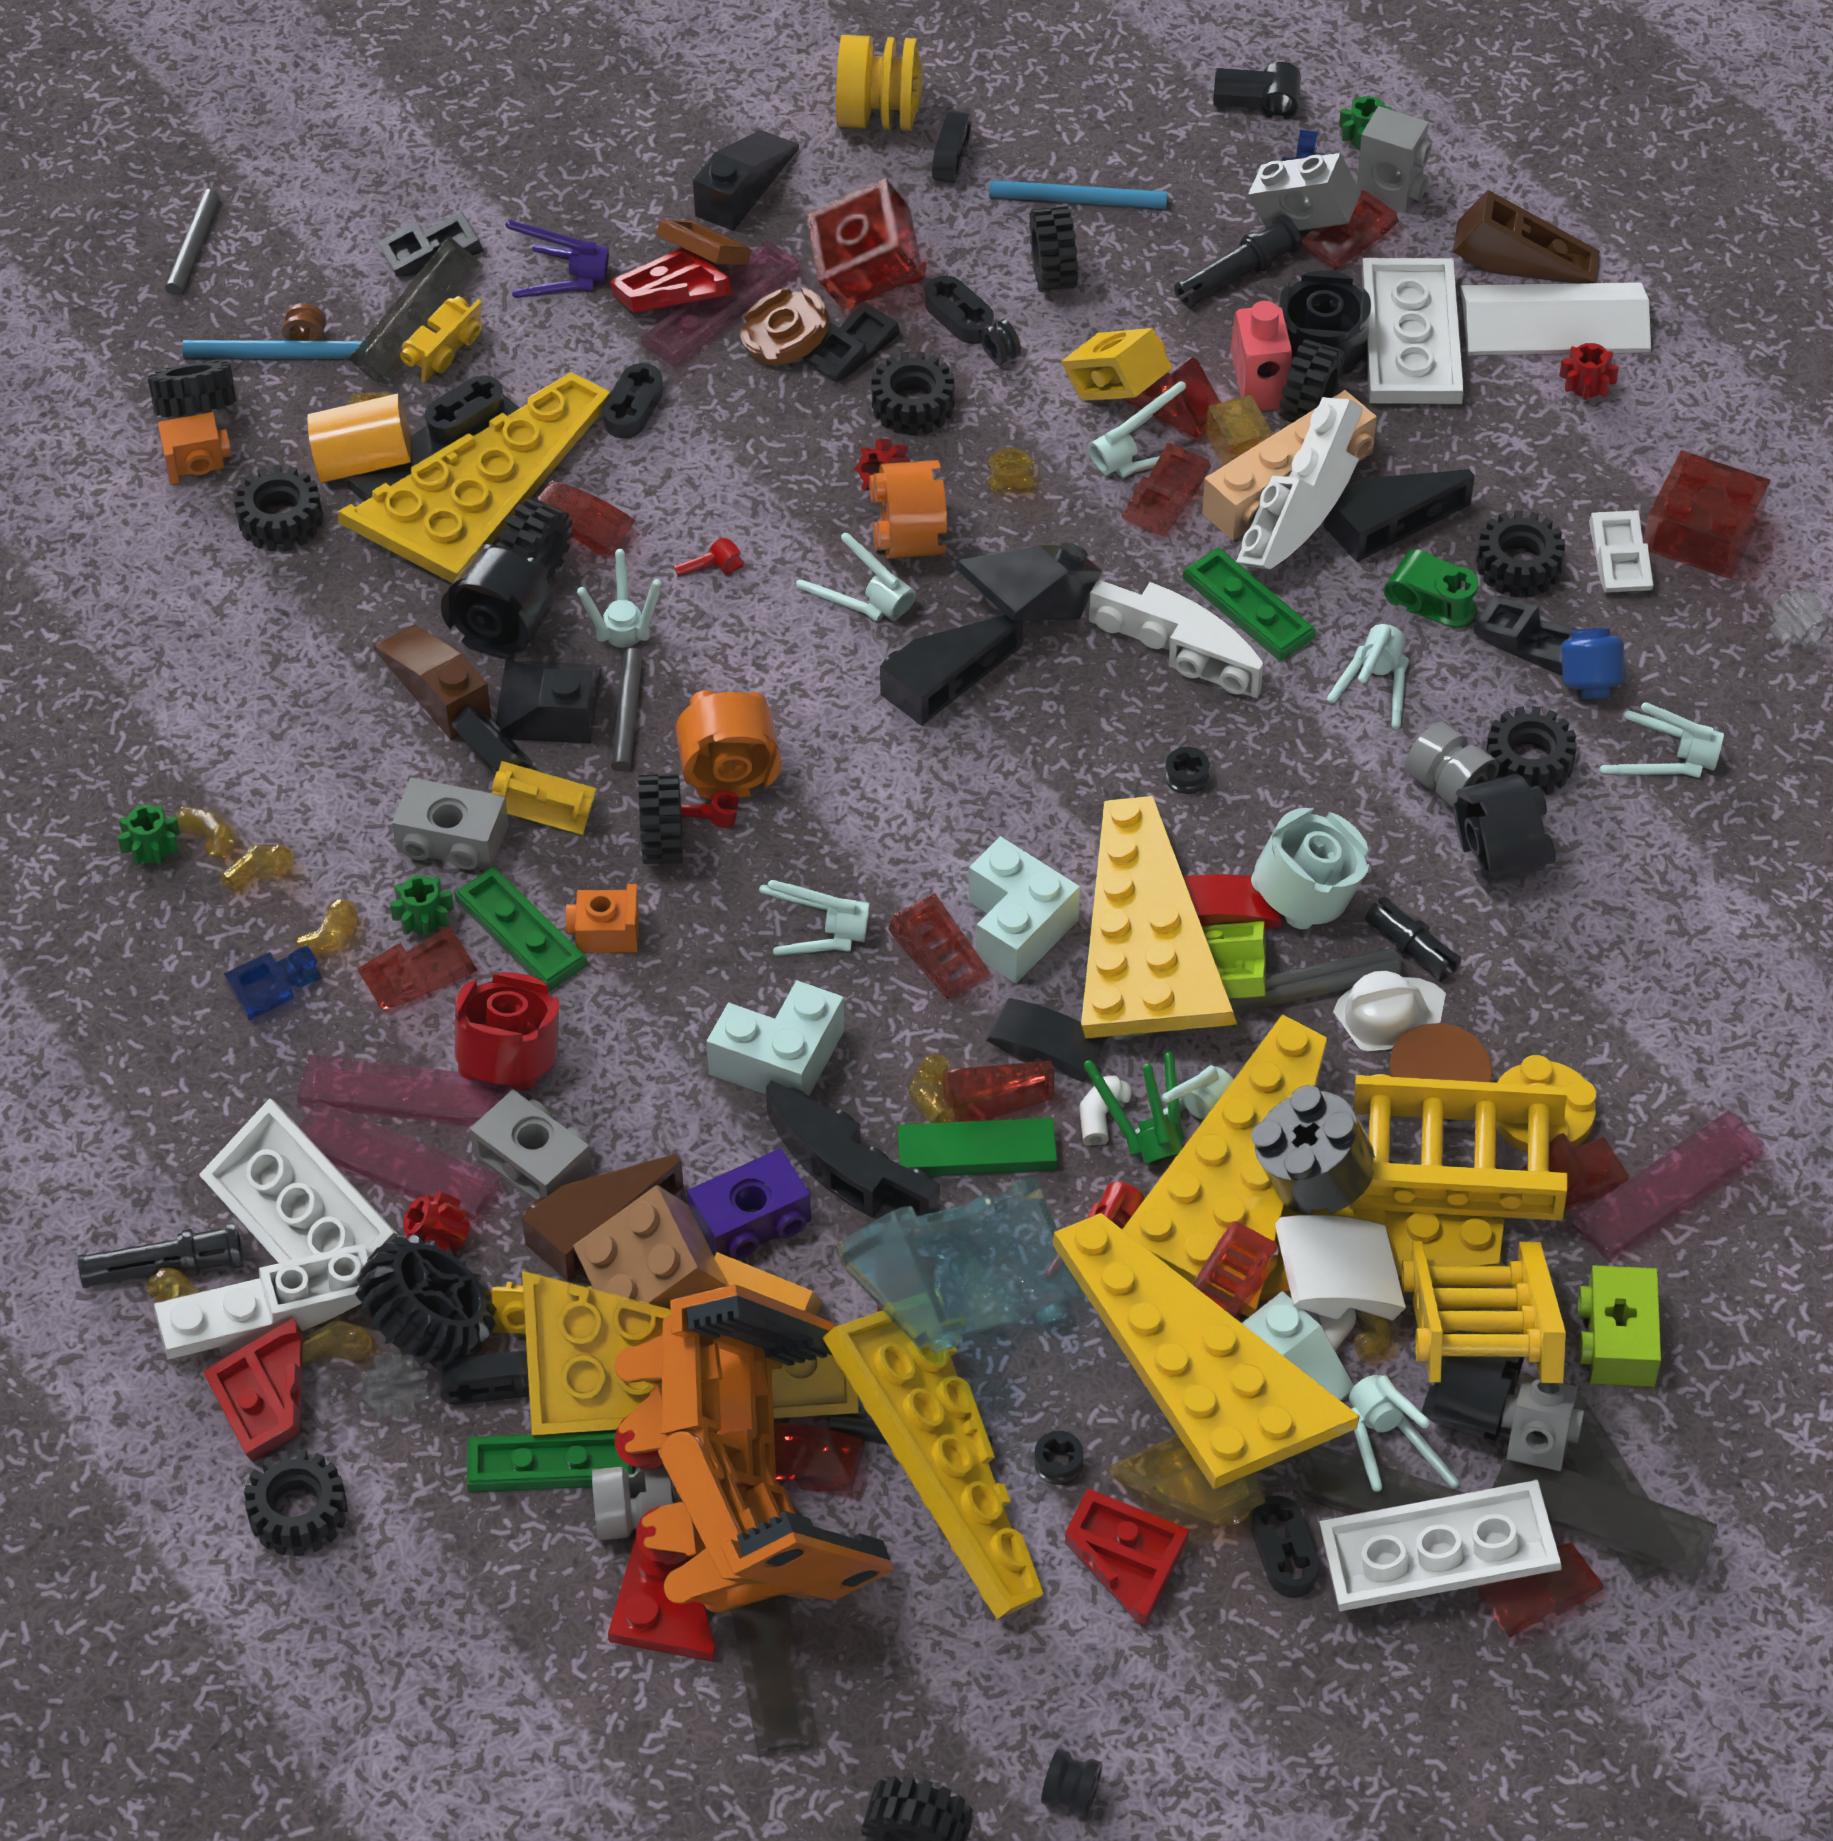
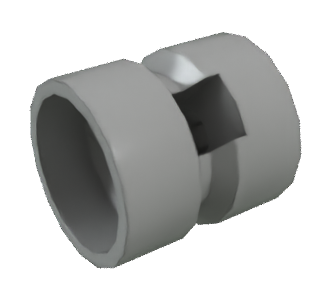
[1405,721,1499,808]
[592,1465,673,1540]

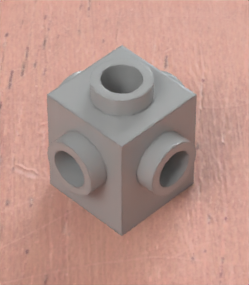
[1501,1375,1584,1471]

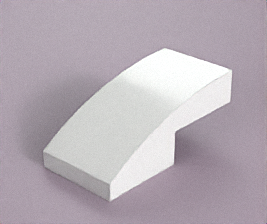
[1589,510,1653,593]

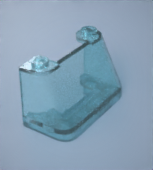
[834,1177,1084,1354]

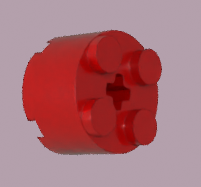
[454,972,559,1091]

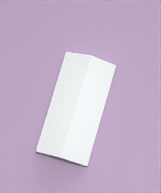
[1460,283,1651,355]
[199,1098,398,1263]
[1319,1480,1561,1612]

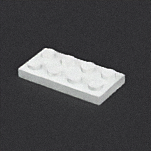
[1361,258,1463,404]

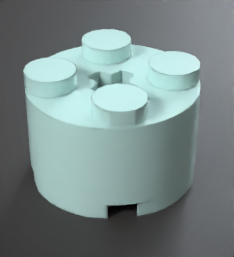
[1251,808,1369,929]

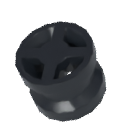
[1041,1748,1103,1818]

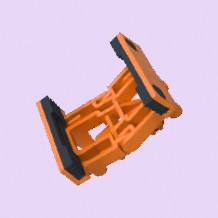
[614,1284,895,1614]

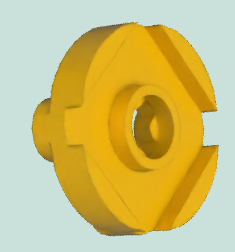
[1496,1055,1596,1153]

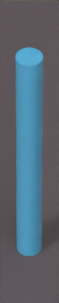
[989,180,1168,209]
[182,340,367,359]

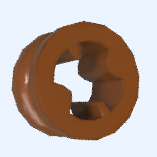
[282,303,327,341]

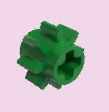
[1339,96,1392,150]
[117,805,180,865]
[389,874,454,938]

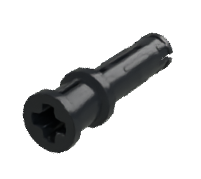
[1174,214,1302,309]
[78,1221,244,1289]

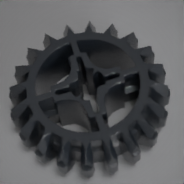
[355,1234,497,1370]

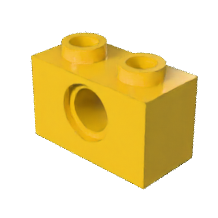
[1061,328,1173,401]

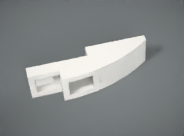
[1236,397,1363,570]
[1089,579,1263,698]
[154,1243,368,1360]

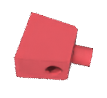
[1230,301,1292,413]

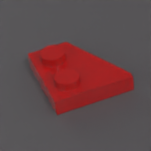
[609,248,732,313]
[203,1318,303,1463]
[1065,1488,1189,1626]
[608,1537,716,1662]

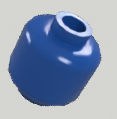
[1560,627,1626,699]

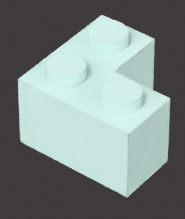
[969,836,1080,984]
[706,980,845,1096]

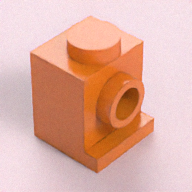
[158,412,232,485]
[566,884,640,952]

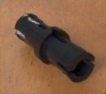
[1365,896,1461,982]

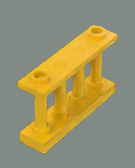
[1350,1074,1567,1221]
[1401,1241,1566,1383]

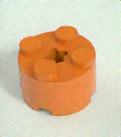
[869,460,947,559]
[676,690,782,800]

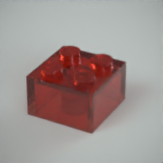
[806,177,924,309]
[1643,450,1771,580]

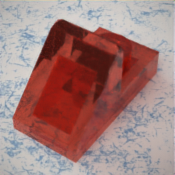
[1123,357,1226,440]
[1520,1133,1630,1222]

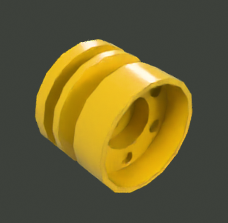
[836,34,923,131]

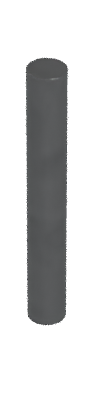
[165,189,220,295]
[611,648,643,771]

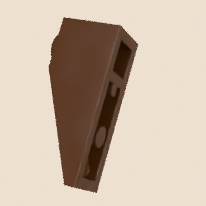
[1453,190,1600,284]
[374,624,492,740]
[521,1154,684,1282]

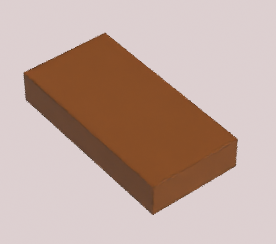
[656,219,752,265]

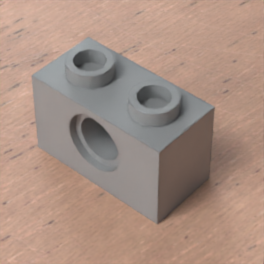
[1357,106,1432,213]
[1248,153,1361,230]
[392,777,509,870]
[470,1090,592,1201]

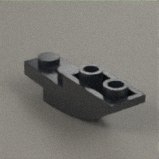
[766,1080,940,1226]

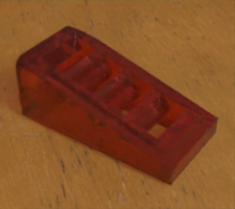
[888,893,991,999]
[943,1061,1054,1122]
[1192,1221,1278,1320]

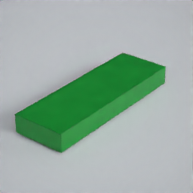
[1183,547,1316,661]
[454,866,587,992]
[897,1118,1057,1176]
[467,1431,632,1492]

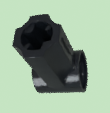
[1213,62,1301,119]

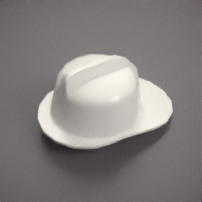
[1333,971,1446,1052]

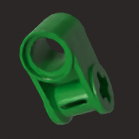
[1383,549,1479,628]

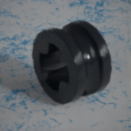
[980,319,1021,365]
[1165,747,1210,794]
[1034,1431,1083,1485]

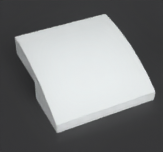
[1275,1215,1406,1320]

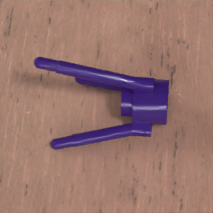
[505,220,609,298]

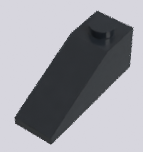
[693,130,799,231]
[1324,469,1475,562]
[880,615,1023,726]

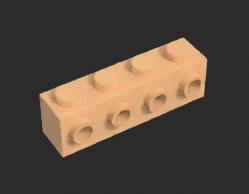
[1202,390,1377,541]

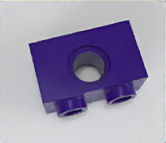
[687,1148,811,1259]

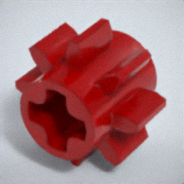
[1559,343,1619,400]
[854,438,910,491]
[403,1190,470,1253]

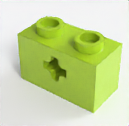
[1578,1265,1661,1387]

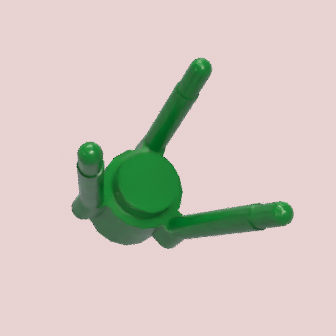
[1084,1051,1186,1165]

